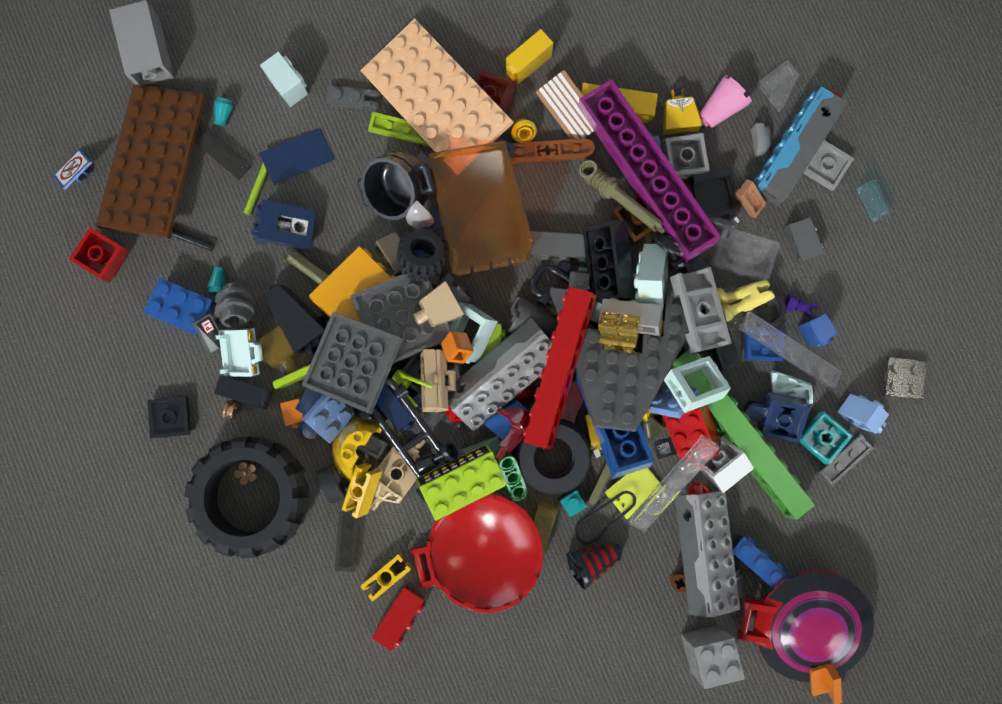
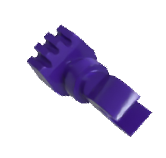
[784,294,819,317]

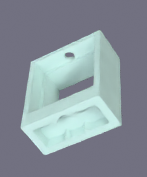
[449,302,498,364]
[664,356,731,413]

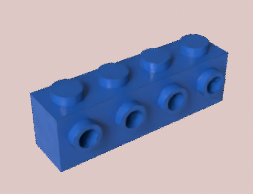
[732,535,795,590]

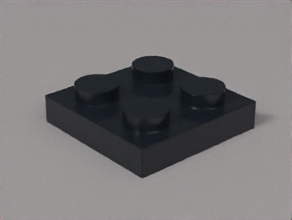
[148,396,191,438]

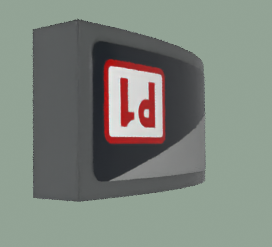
[192,313,221,355]

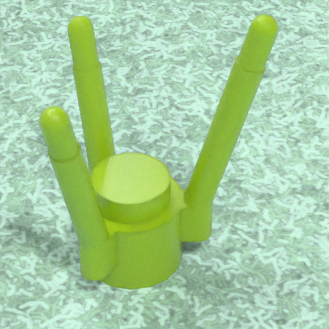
[392,369,433,408]

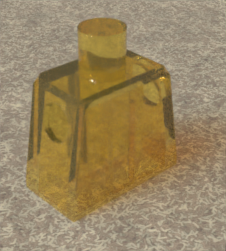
[256,325,298,373]

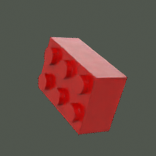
[662,405,721,461]

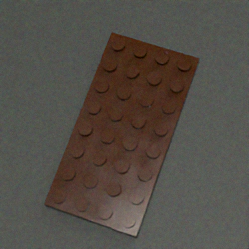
[95,84,206,239]

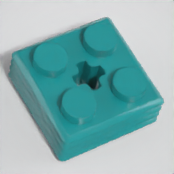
[799,411,853,465]

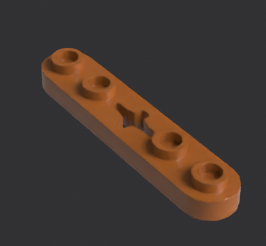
[508,138,595,164]

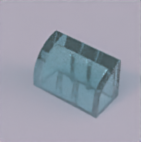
[856,179,892,223]

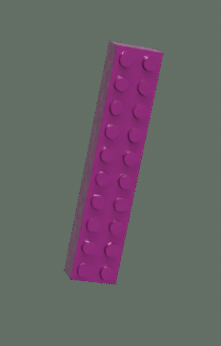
[578,79,721,263]

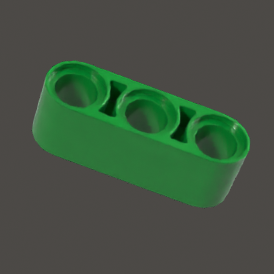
[493,447,527,501]

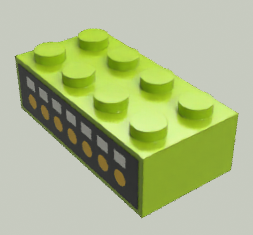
[415,444,507,521]

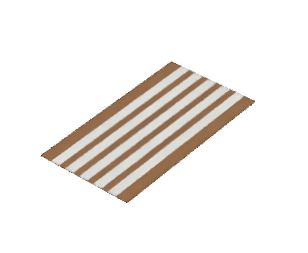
[535,70,594,139]

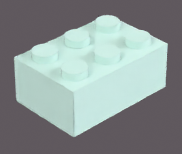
[634,244,668,308]

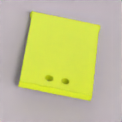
[604,468,665,520]

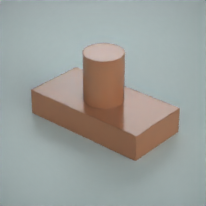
[734,180,766,218]

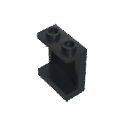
[690,167,741,220]

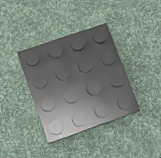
[350,274,451,364]
[302,312,403,414]

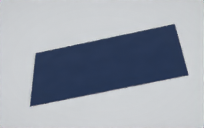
[259,128,335,185]

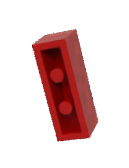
[371,585,425,651]

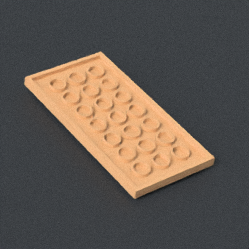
[360,18,513,176]

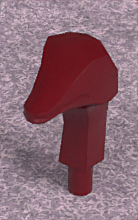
[494,408,530,461]

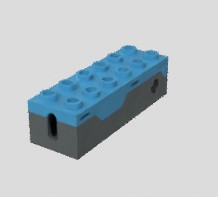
[753,86,848,207]

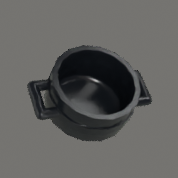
[357,151,436,220]

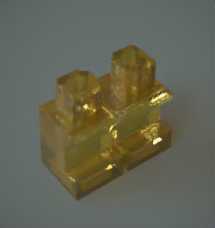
[598,312,640,353]

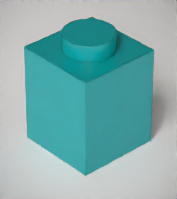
[559,489,587,518]

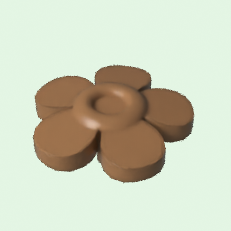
[234,462,257,485]

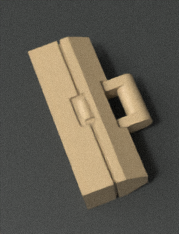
[420,349,456,412]

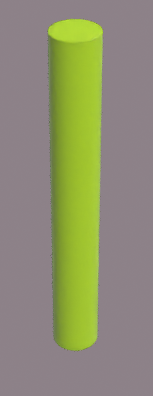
[243,163,268,216]

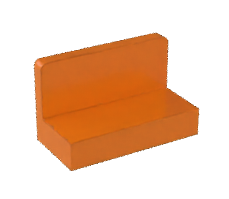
[809,663,842,704]

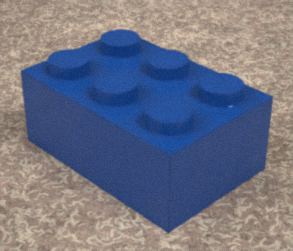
[143,277,216,336]

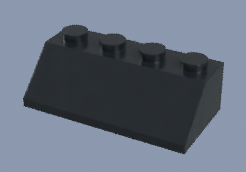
[582,220,636,304]

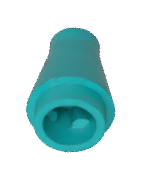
[214,97,233,127]
[207,267,226,296]

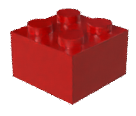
[68,227,130,283]

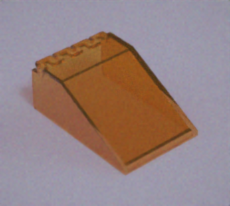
[429,141,533,275]

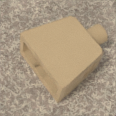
[413,281,464,327]

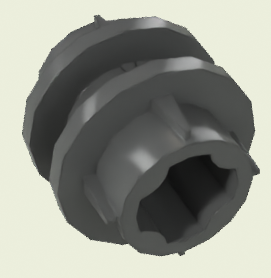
[215,282,255,329]

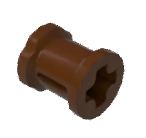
[669,572,686,592]

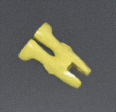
[717,280,775,322]

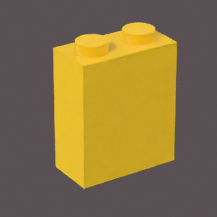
[505,29,553,85]

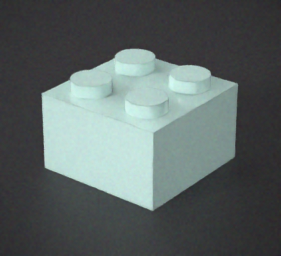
[260,52,308,107]

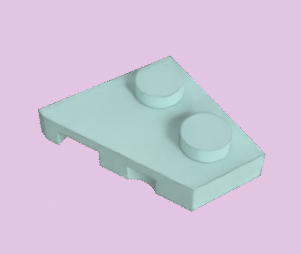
[771,370,813,404]

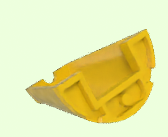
[332,413,389,483]

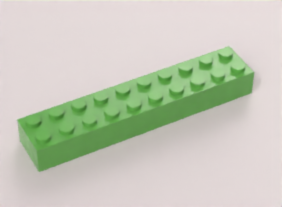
[672,349,815,520]

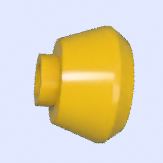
[511,118,537,143]

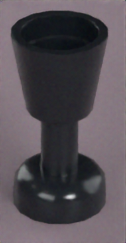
[416,441,458,475]

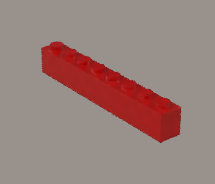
[523,287,596,450]

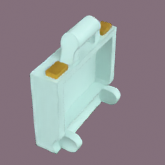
[215,328,263,376]

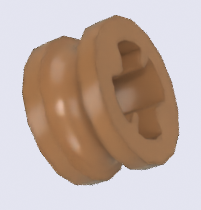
[223,400,238,419]

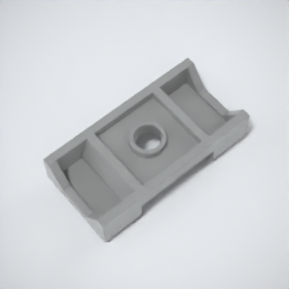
[670,267,731,354]

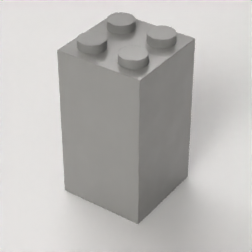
[109,0,174,86]
[681,625,745,689]

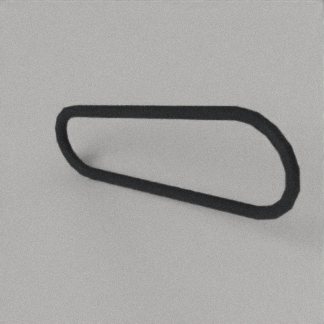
[575,491,636,544]

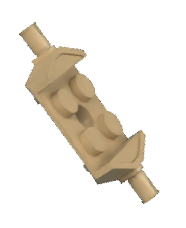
[370,440,426,511]

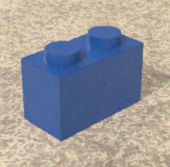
[798,313,837,347]

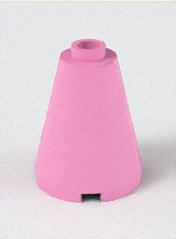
[699,75,752,128]

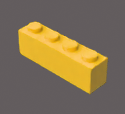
[581,83,658,123]

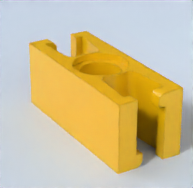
[342,463,382,518]
[360,553,412,602]

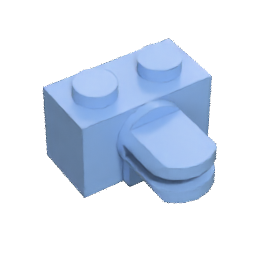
[838,394,889,434]

